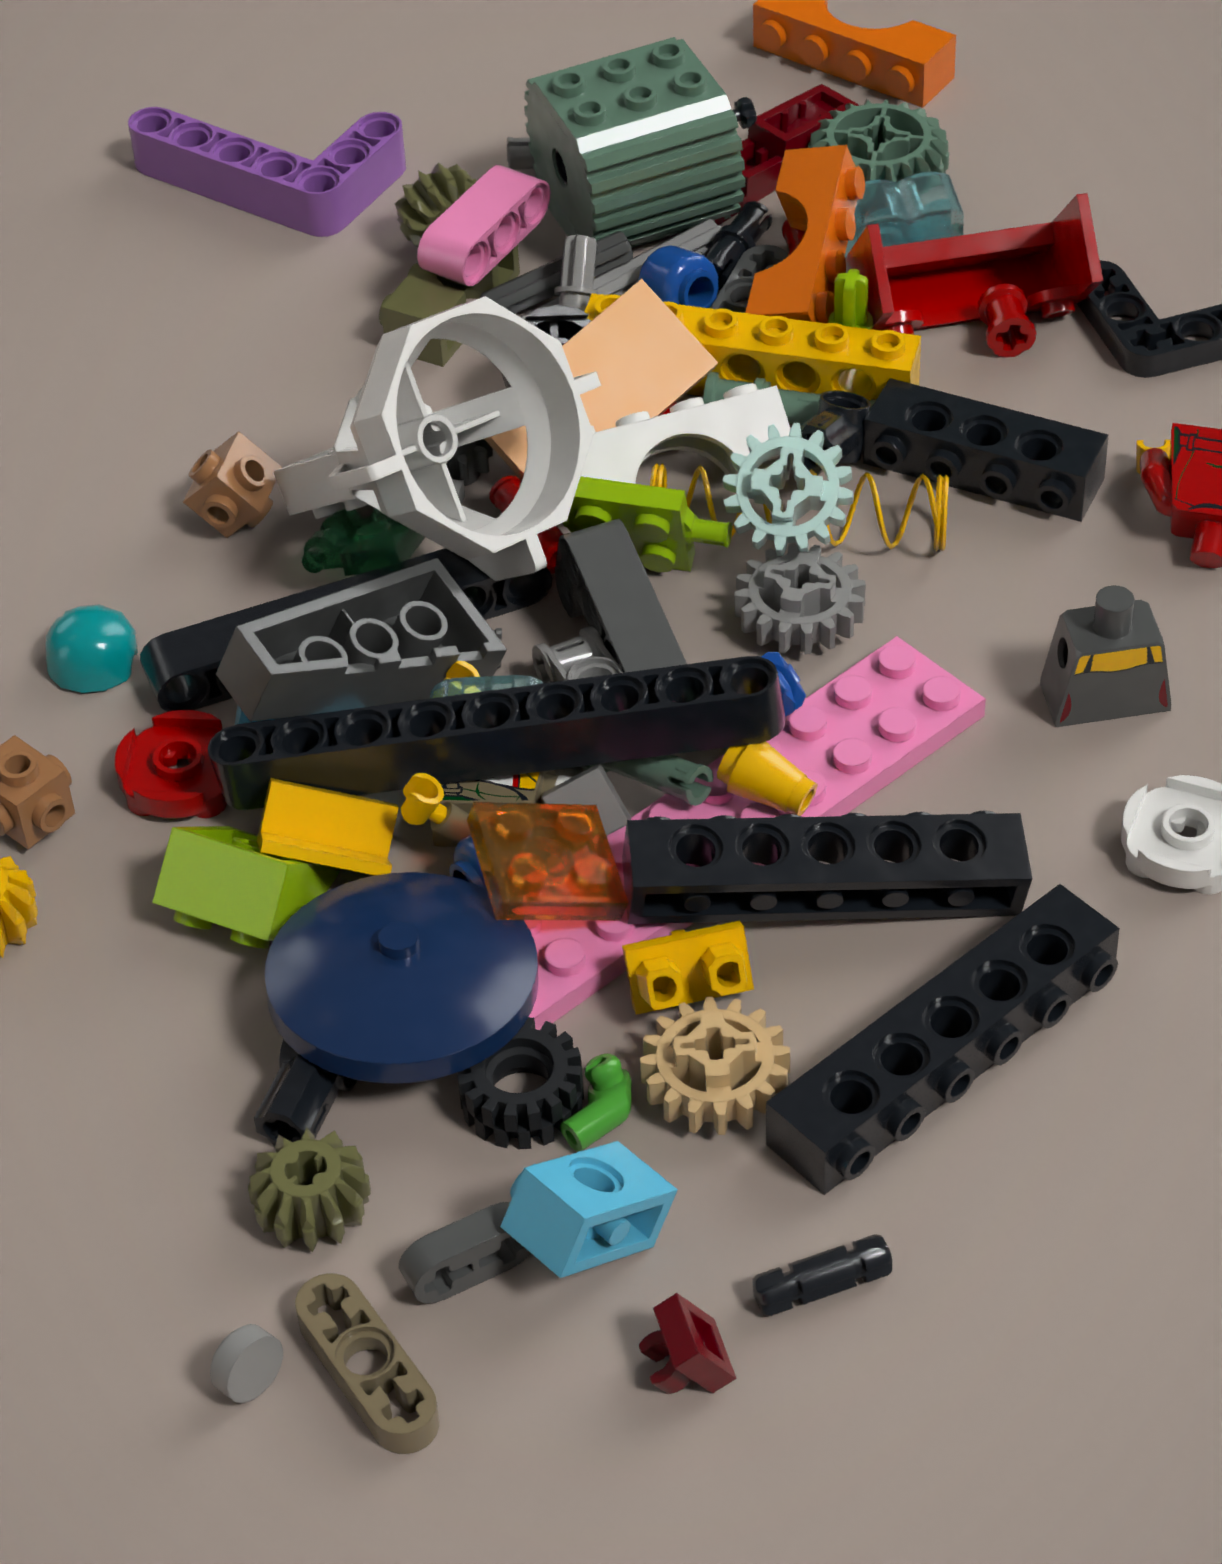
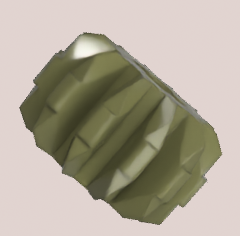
[394,163,477,248]
[248,1127,371,1252]

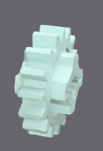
[722,423,854,557]

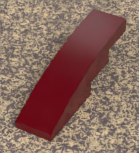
[713,84,859,226]

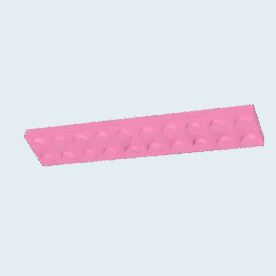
[510,636,986,1030]

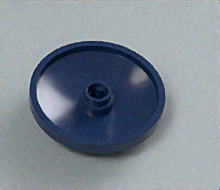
[264,872,538,1083]

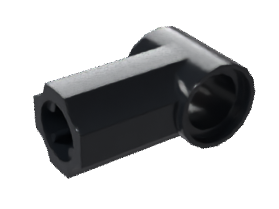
[800,390,871,476]
[254,1039,358,1147]

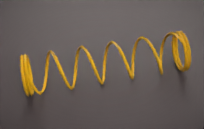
[650,463,949,552]

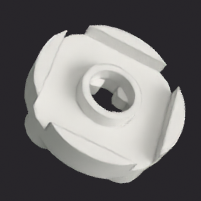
[1121,775,1222,895]

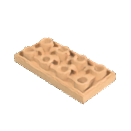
[485,279,718,480]

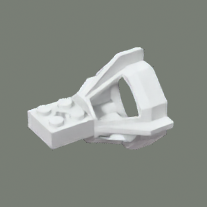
[273,296,601,581]

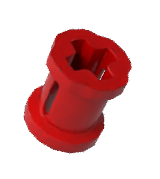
[977,284,1036,358]

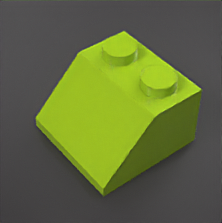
[152,826,340,949]

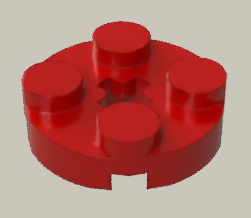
[115,710,227,818]

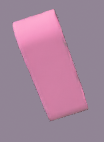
[417,165,551,286]

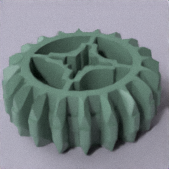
[808,99,949,214]

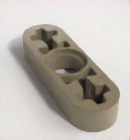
[295,1273,440,1454]

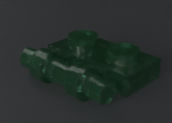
[302,508,425,576]

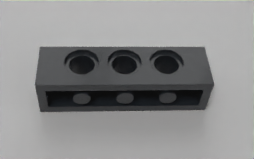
[863,378,1109,522]

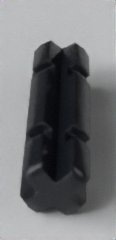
[752,1234,893,1316]

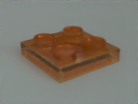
[467,802,628,921]

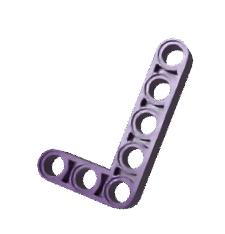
[128,107,406,237]

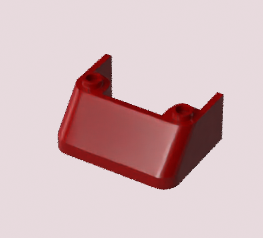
[845,193,1103,335]

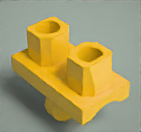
[622,920,754,1015]

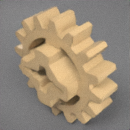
[640,997,790,1135]

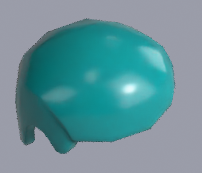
[45,604,138,693]

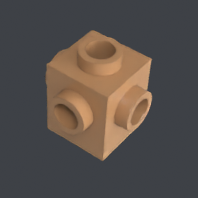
[183,431,283,538]
[0,735,76,849]

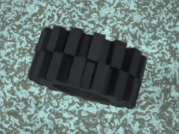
[457,1017,584,1150]

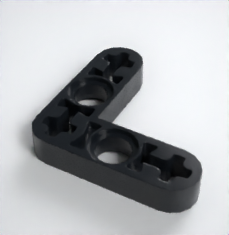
[1076,260,1222,378]

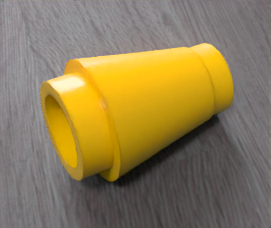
[717,741,818,816]

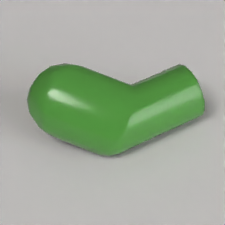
[560,1053,632,1152]

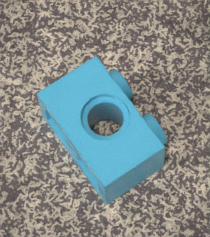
[500,1141,678,1278]

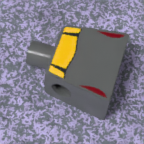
[1040,585,1172,727]

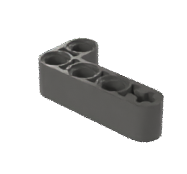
[555,519,687,673]

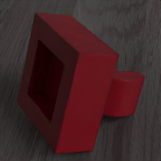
[638,1293,737,1394]

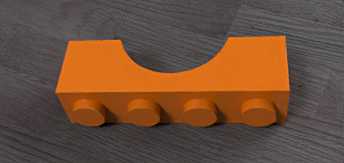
[753,0,956,108]
[745,145,865,323]

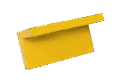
[257,778,399,875]

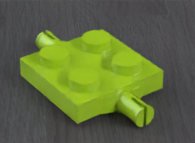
[562,476,732,572]

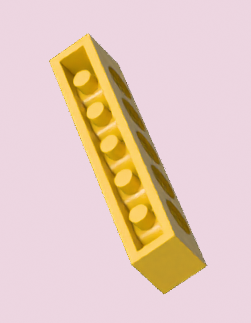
[584,293,921,400]

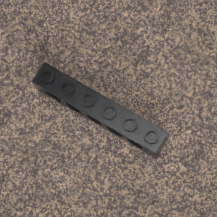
[622,810,1033,924]
[766,884,1120,1195]

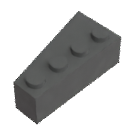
[216,558,507,722]

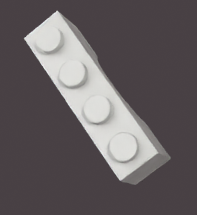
[581,383,791,484]

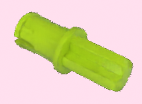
[828,269,873,329]

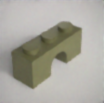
[379,245,520,367]

